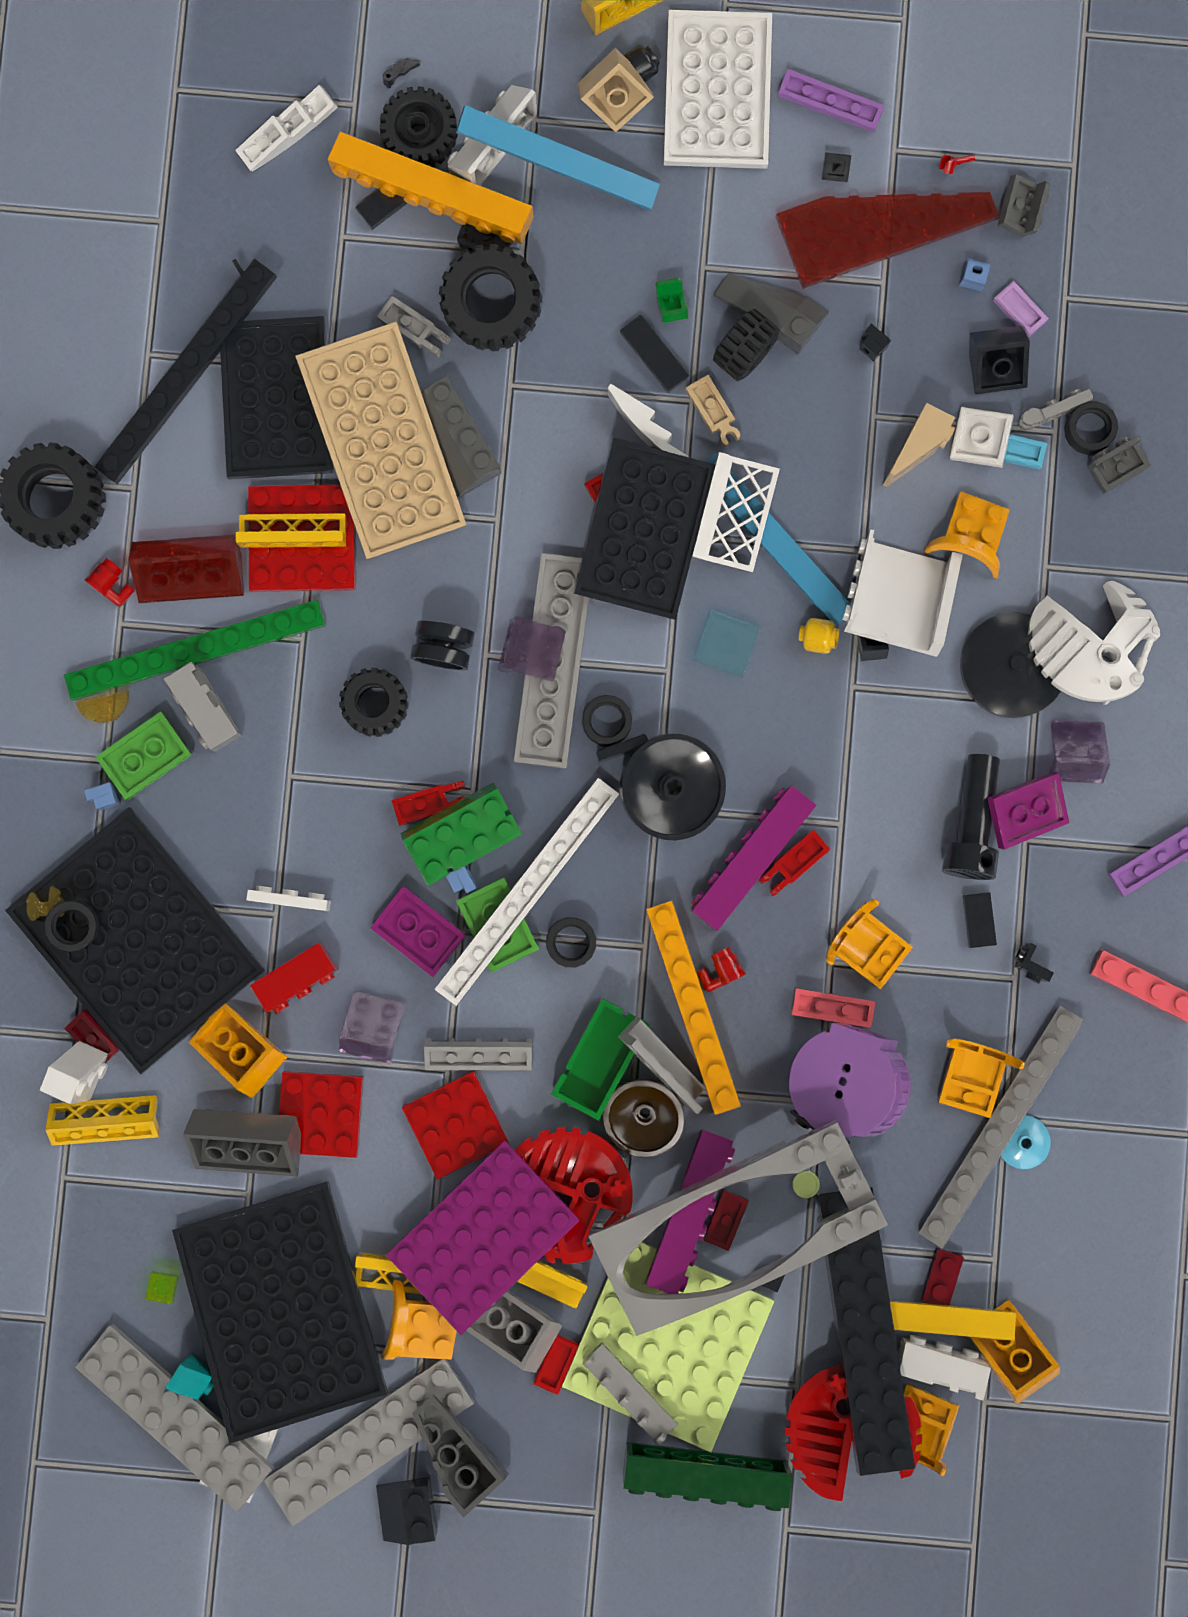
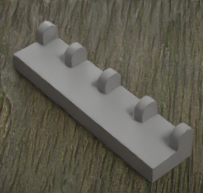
[424,1038,532,1070]
[583,1342,677,1445]

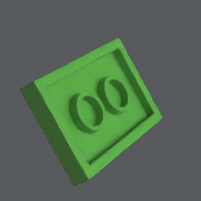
[95,711,193,801]
[456,878,539,973]

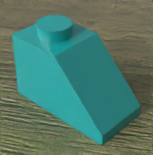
[165,1353,214,1400]

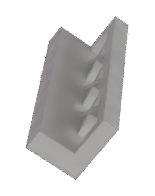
[618,1017,706,1114]

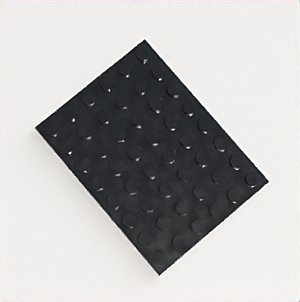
[5,807,266,1075]
[172,1181,388,1444]

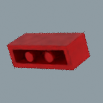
[250,943,339,1014]

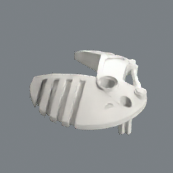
[1028,581,1160,705]

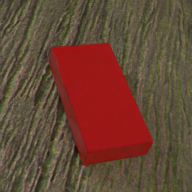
[533,1334,580,1395]

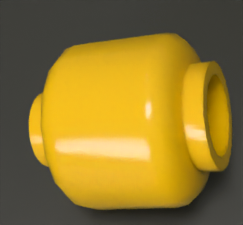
[799,618,839,654]

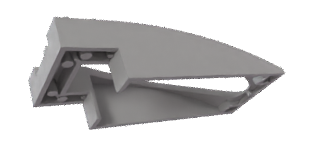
[589,1119,888,1336]

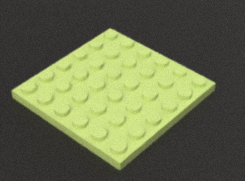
[562,1242,774,1452]

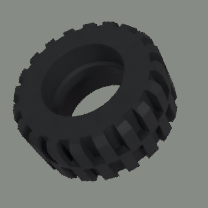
[439,244,542,351]
[0,442,106,549]

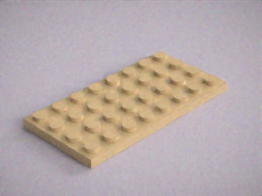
[296,322,467,560]

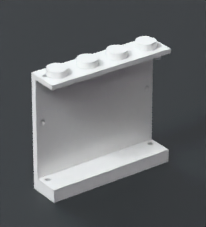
[842,530,963,657]

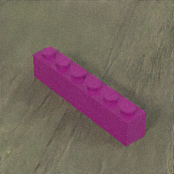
[691,785,816,931]
[644,1130,735,1294]

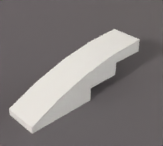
[235,85,338,172]
[608,384,689,457]

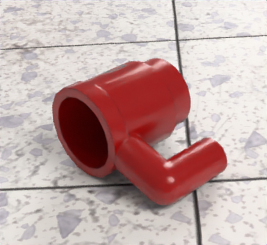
[84,557,135,607]
[696,947,746,992]

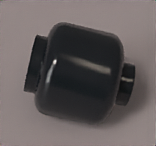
[624,44,660,83]

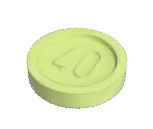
[792,1171,820,1198]

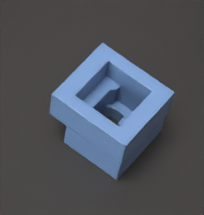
[959,258,990,292]
[84,782,120,810]
[446,865,478,893]

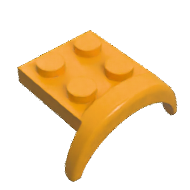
[924,491,1010,579]
[825,899,913,989]
[937,1038,1025,1118]
[380,1280,456,1360]
[904,1384,960,1476]

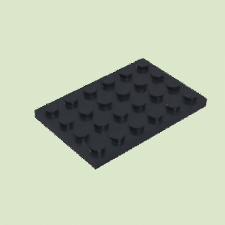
[220,316,333,479]
[573,437,715,620]

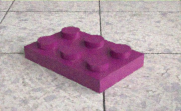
[988,772,1069,850]
[370,886,467,977]

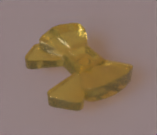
[26,886,65,921]

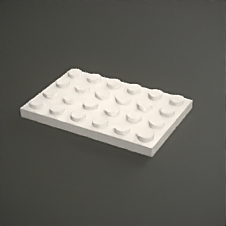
[664,10,772,169]

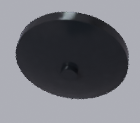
[960,612,1061,718]
[620,733,726,841]

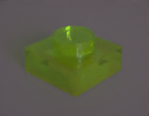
[145,1271,179,1304]

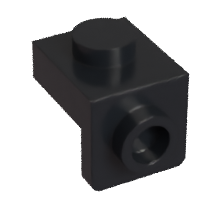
[1015,943,1054,984]

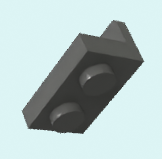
[997,174,1050,237]
[1087,435,1151,494]

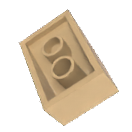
[883,403,955,487]

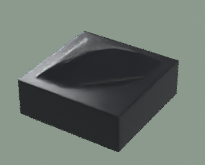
[821,152,852,182]

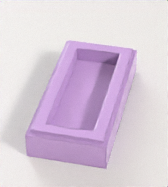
[993,281,1049,338]

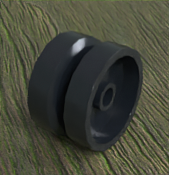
[410,620,475,671]

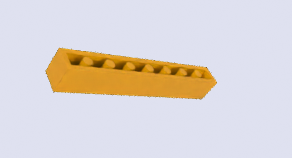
[328,132,534,245]
[646,901,741,1115]

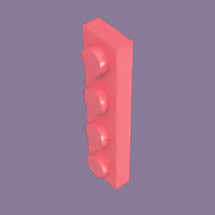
[1089,950,1188,1022]

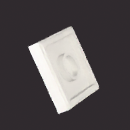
[950,407,1014,468]

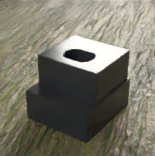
[859,323,891,362]

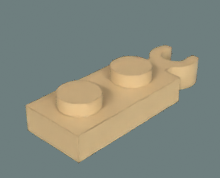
[685,375,740,448]

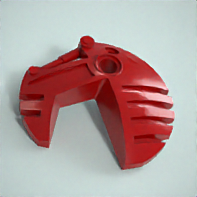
[515,1127,633,1264]
[785,1364,922,1501]

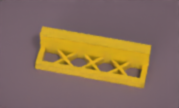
[236,514,346,548]
[45,1095,160,1146]
[355,1252,422,1294]
[517,1261,588,1309]

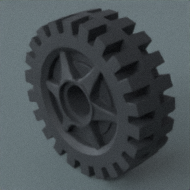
[380,86,457,167]

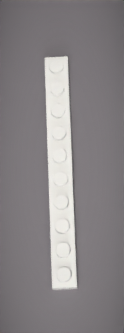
[435,778,619,1006]

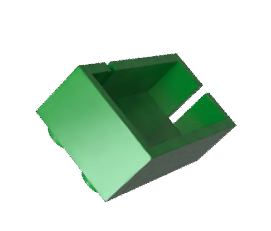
[400,782,522,886]
[551,998,650,1121]

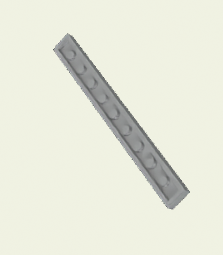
[919,1006,1084,1249]

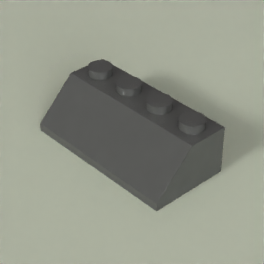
[421,376,501,499]
[183,1109,301,1177]

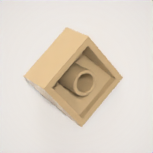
[577,48,654,132]

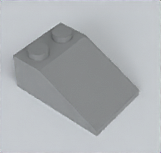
[466,1291,563,1373]

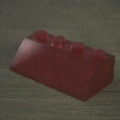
[128,534,244,603]

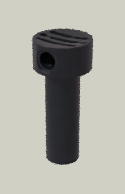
[942,754,1000,880]

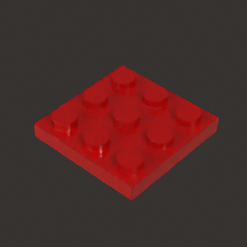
[279,1071,364,1158]
[401,1071,510,1180]

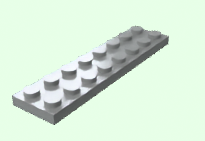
[514,553,589,769]
[75,1324,274,1512]
[263,1359,475,1526]

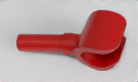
[938,154,975,174]

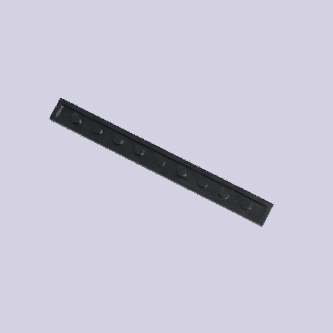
[95,258,277,485]

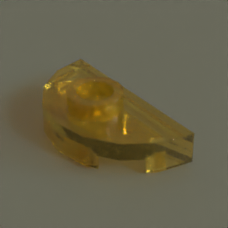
[75,691,129,723]

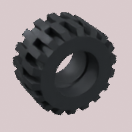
[713,309,780,381]
[339,667,409,737]

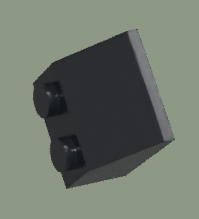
[969,326,1030,394]
[376,1477,438,1545]

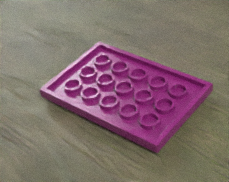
[386,1141,580,1335]

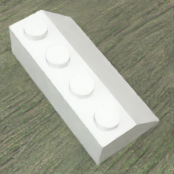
[448,85,537,186]

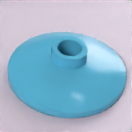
[1001,1115,1051,1169]

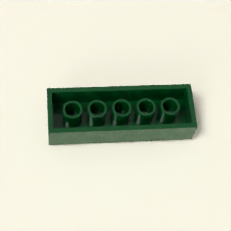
[623,1442,792,1511]

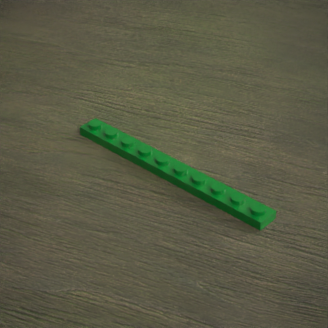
[64,600,326,701]

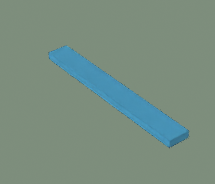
[456,105,660,210]
[706,453,850,627]

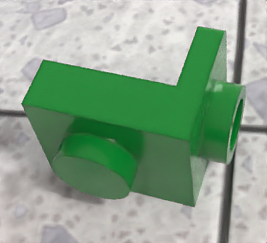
[655,278,688,323]

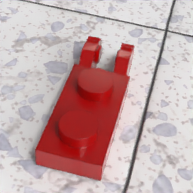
[391,781,466,826]
[758,829,831,896]

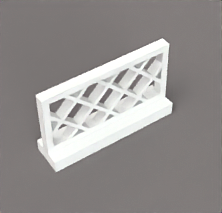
[692,452,780,572]

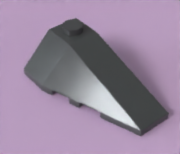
[714,273,829,355]
[412,1394,509,1518]

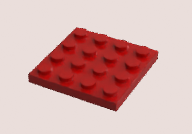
[248,485,355,592]

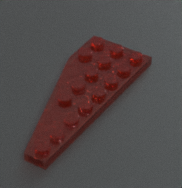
[775,192,999,289]

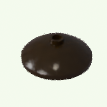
[603,1079,684,1157]

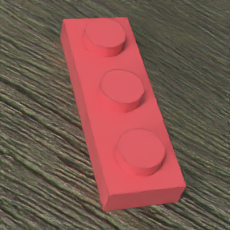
[791,988,875,1028]

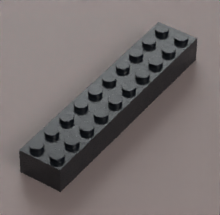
[816,1187,915,1476]

